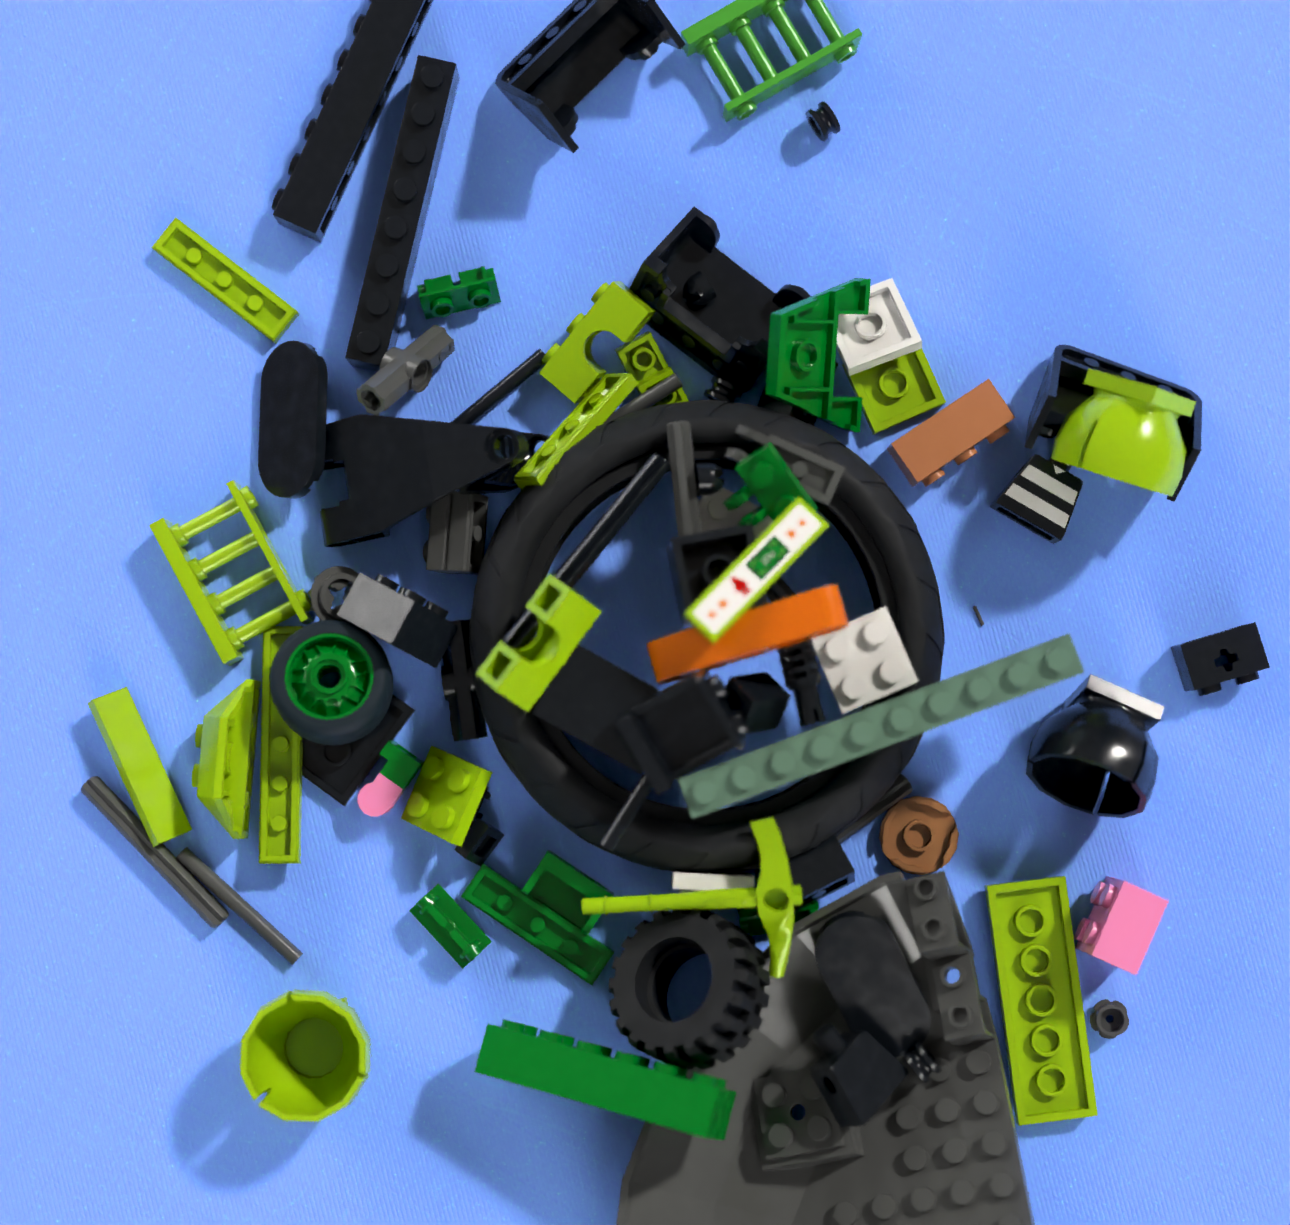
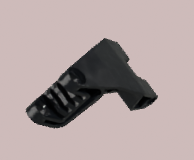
[319,414,550,547]

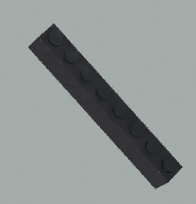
[272,0,433,243]
[345,55,460,372]

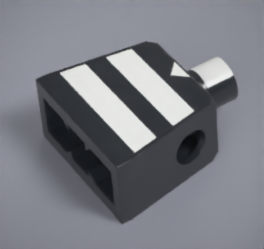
[990,454,1083,544]

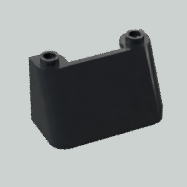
[629,206,811,393]

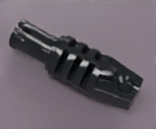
[777,639,826,726]

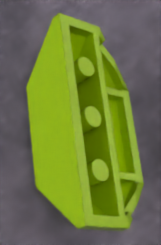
[192,679,261,839]

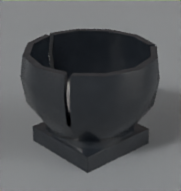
[1026,674,1164,818]

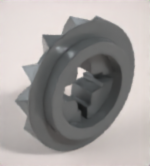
[308,566,359,625]

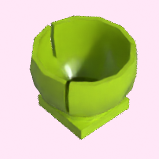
[1051,368,1196,497]
[240,989,371,1122]

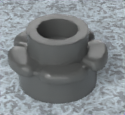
[1090,999,1129,1039]

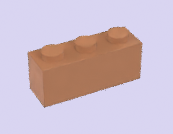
[887,379,1015,487]

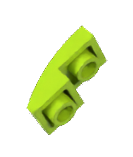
[614,331,689,407]

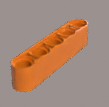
[646,585,849,684]

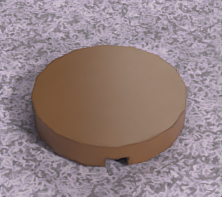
[879,796,959,875]

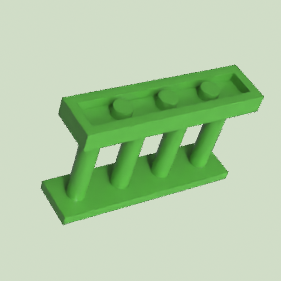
[680,0,863,122]

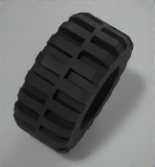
[608,909,770,1070]

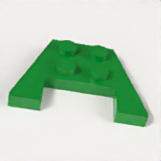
[765,278,871,432]

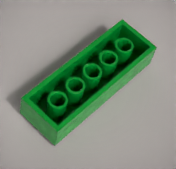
[474,1019,737,1140]

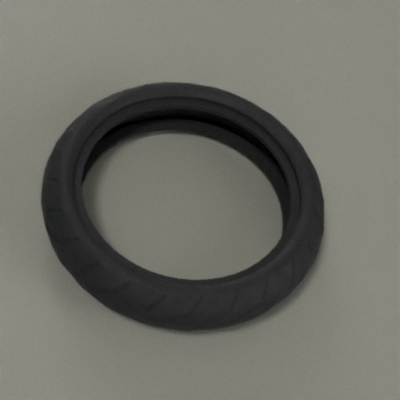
[469,400,945,874]

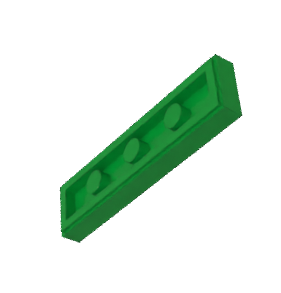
[461,863,614,985]

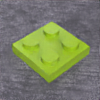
[401,745,493,847]

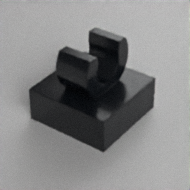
[454,818,504,867]

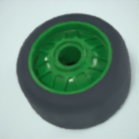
[270,620,393,745]

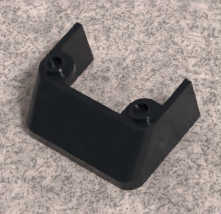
[495,0,686,153]
[1024,345,1202,502]

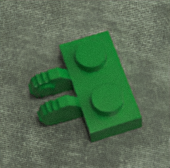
[723,442,818,526]

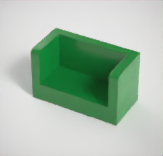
[521,850,614,936]

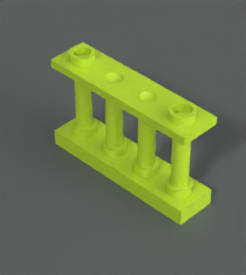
[149,480,313,666]

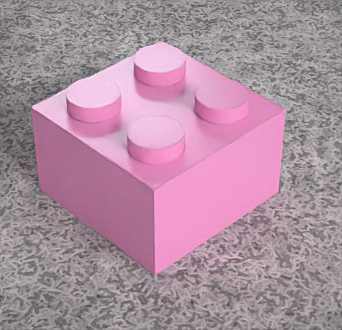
[1074,876,1169,976]

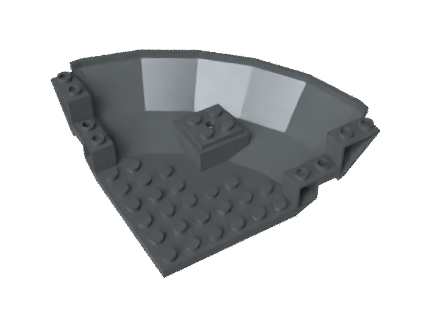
[616,871,1035,1225]

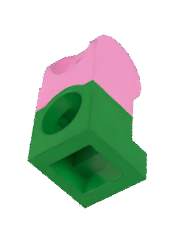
[357,740,424,817]

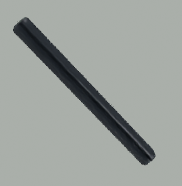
[503,453,670,648]

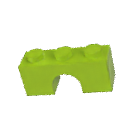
[539,281,656,404]
[476,573,602,712]

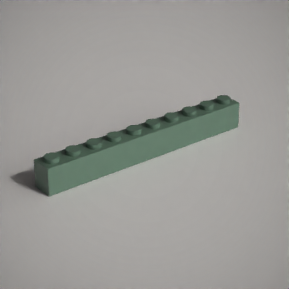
[677,633,1085,819]

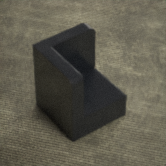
[724,672,791,734]

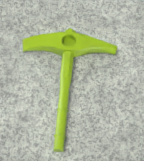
[582,817,803,978]

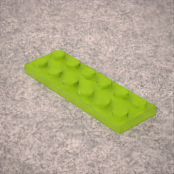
[984,876,1098,1126]

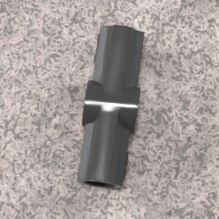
[356,325,455,416]

